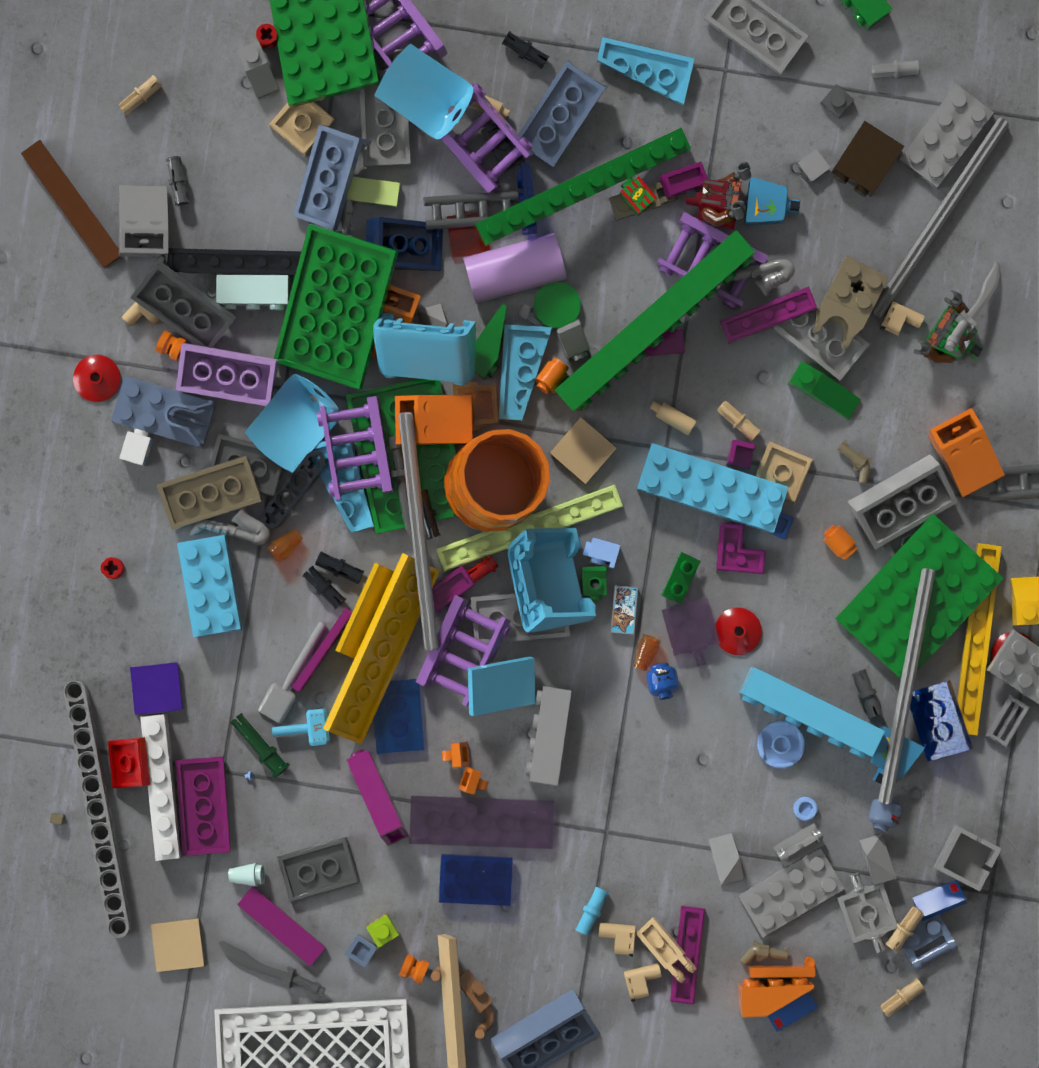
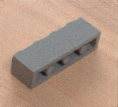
[525,686,572,786]

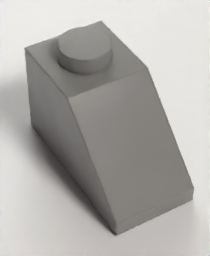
[237,41,279,99]
[556,320,590,362]

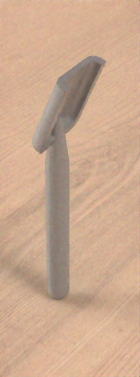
[258,622,327,724]

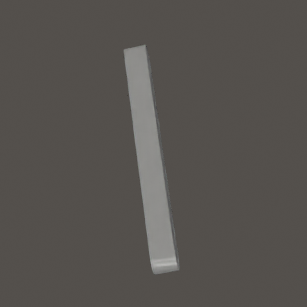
[64,680,132,938]

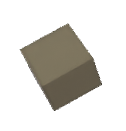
[50,813,65,825]

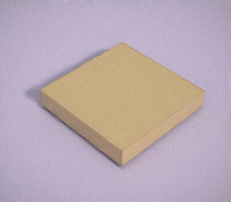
[269,102,336,156]
[550,418,617,484]
[755,441,813,504]
[151,918,205,972]

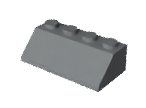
[848,455,958,550]

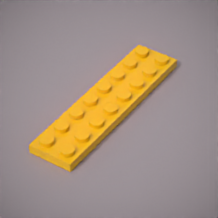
[323,553,440,745]

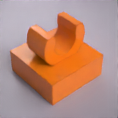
[442,742,470,768]
[458,766,489,795]

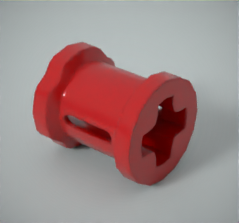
[256,24,277,49]
[100,557,125,579]

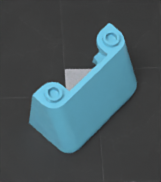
[373,313,476,385]
[507,528,596,632]

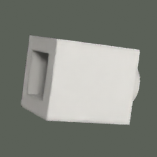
[119,429,154,466]

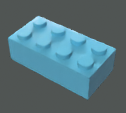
[177,535,243,638]

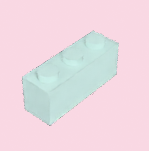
[216,275,290,311]

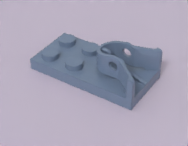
[518,60,608,167]
[293,125,371,231]
[111,376,217,449]

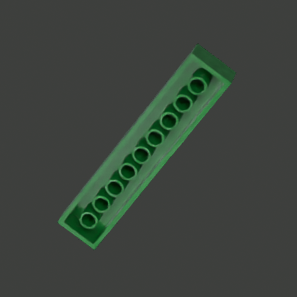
[555,230,755,412]

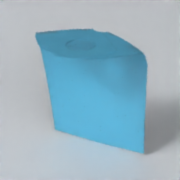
[375,43,474,140]
[245,374,340,473]

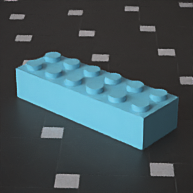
[637,443,789,534]
[739,667,885,759]

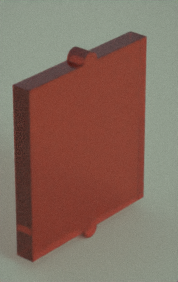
[447,211,490,258]

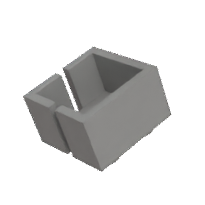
[933,825,1002,891]

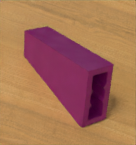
[346,750,409,846]

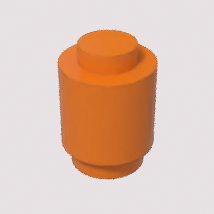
[535,358,569,394]
[823,524,858,560]

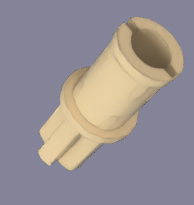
[119,75,163,115]
[717,401,761,441]
[886,906,924,952]
[880,978,926,1017]

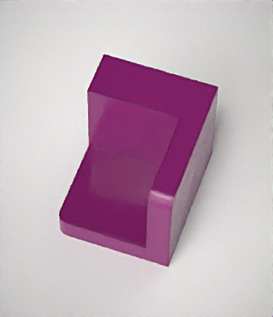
[726,440,756,469]

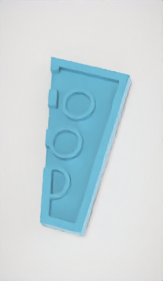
[311,441,374,533]

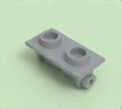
[773,823,826,868]

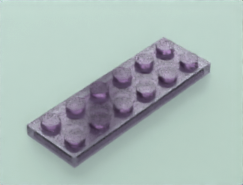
[409,795,554,849]

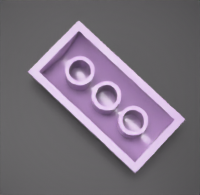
[463,233,567,304]
[176,343,278,406]

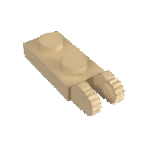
[636,917,696,983]

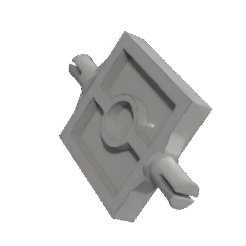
[837,872,897,953]

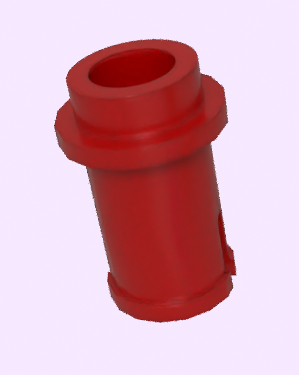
[467,555,499,583]

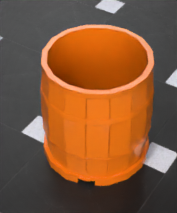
[444,429,550,532]

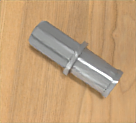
[871,60,919,79]

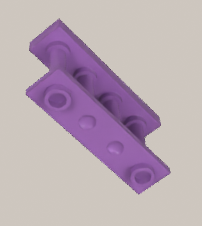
[367,0,448,72]
[441,83,535,193]
[657,212,768,310]
[317,396,394,502]
[416,595,511,706]

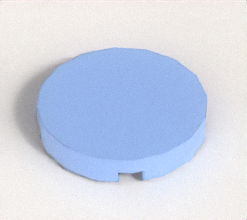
[757,721,805,769]

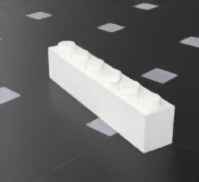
[140,714,182,861]

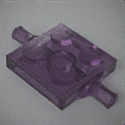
[662,594,720,667]

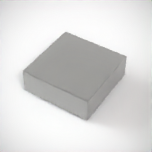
[797,149,831,183]

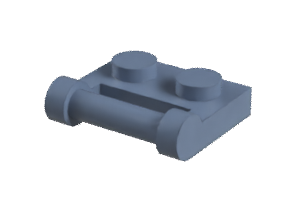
[902,914,958,972]

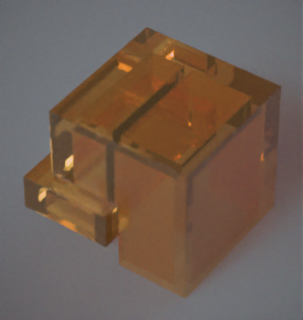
[453,382,499,431]

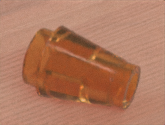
[267,529,303,563]
[633,634,661,671]

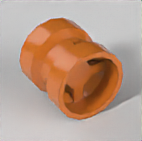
[155,330,187,362]
[399,953,430,985]

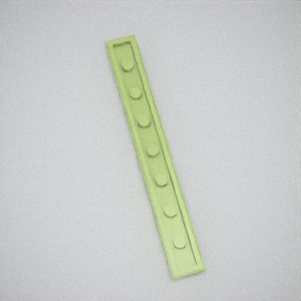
[436,485,623,572]

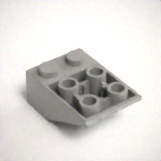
[119,185,168,258]

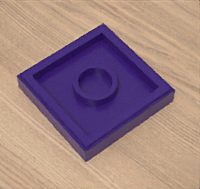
[130,662,183,715]

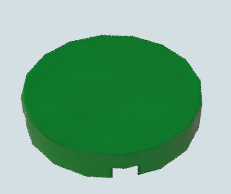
[534,282,581,329]

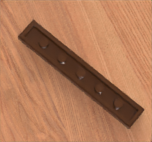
[21,140,120,269]

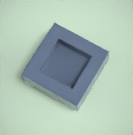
[345,934,378,968]

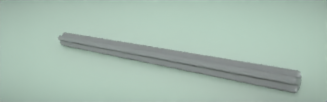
[871,118,1009,318]
[398,412,439,650]
[878,568,935,805]

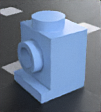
[583,538,620,569]

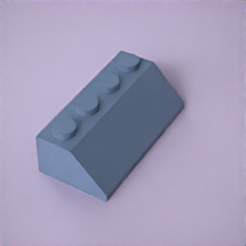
[491,989,600,1068]

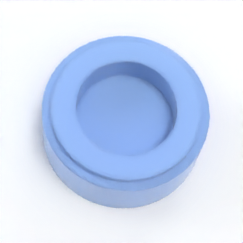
[793,797,818,821]

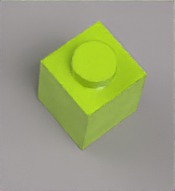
[366,912,400,948]

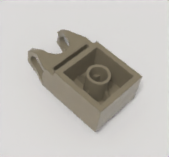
[812,255,889,350]

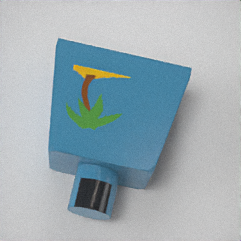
[744,177,800,226]
[870,726,925,784]

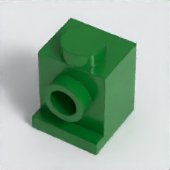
[582,566,607,601]

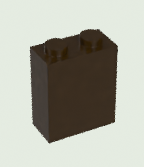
[832,121,904,197]

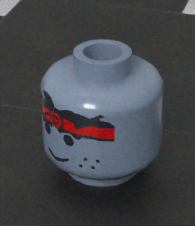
[868,798,902,832]

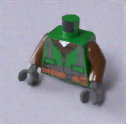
[914,290,983,363]

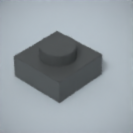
[820,84,854,119]

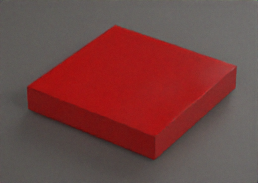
[108,737,150,789]

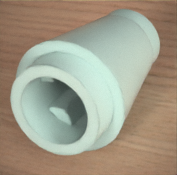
[228,863,265,887]

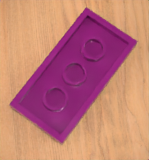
[175,756,231,856]

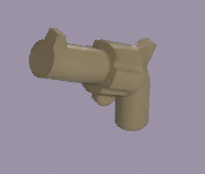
[837,440,873,483]
[740,940,788,966]

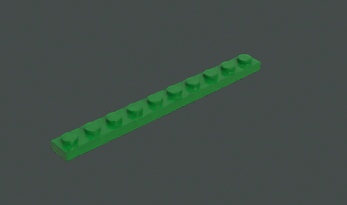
[475,128,691,246]

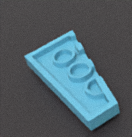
[597,37,694,106]
[498,324,552,421]

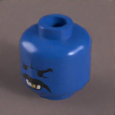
[646,663,680,700]

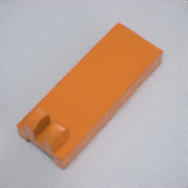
[749,956,815,978]

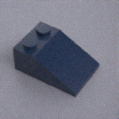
[366,217,443,271]

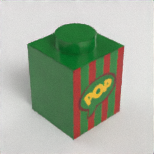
[620,176,657,216]

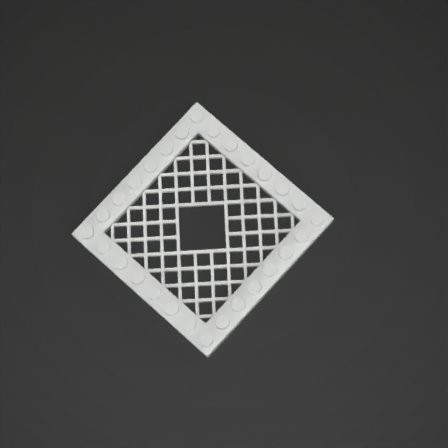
[214,999,410,1068]

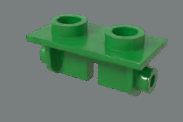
[662,552,701,604]

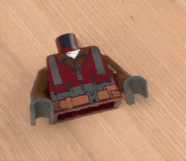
[685,161,751,229]

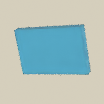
[468,656,535,716]

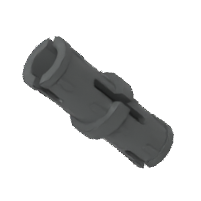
[166,156,190,206]
[852,669,883,719]

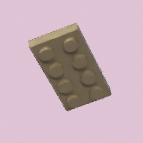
[157,455,263,530]

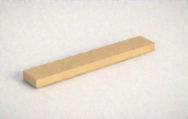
[438,934,466,1068]

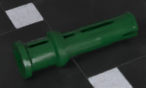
[230,713,290,779]

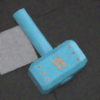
[272,708,331,746]

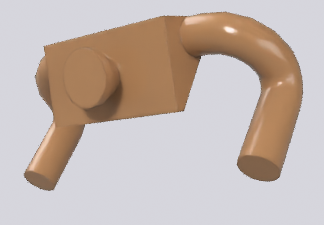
[431,966,495,1039]

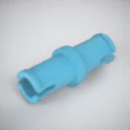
[575,887,609,936]

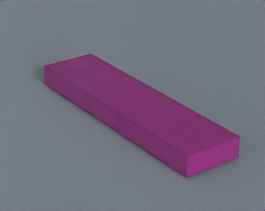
[720,286,818,344]
[292,608,352,692]
[237,886,326,966]
[670,906,705,1005]

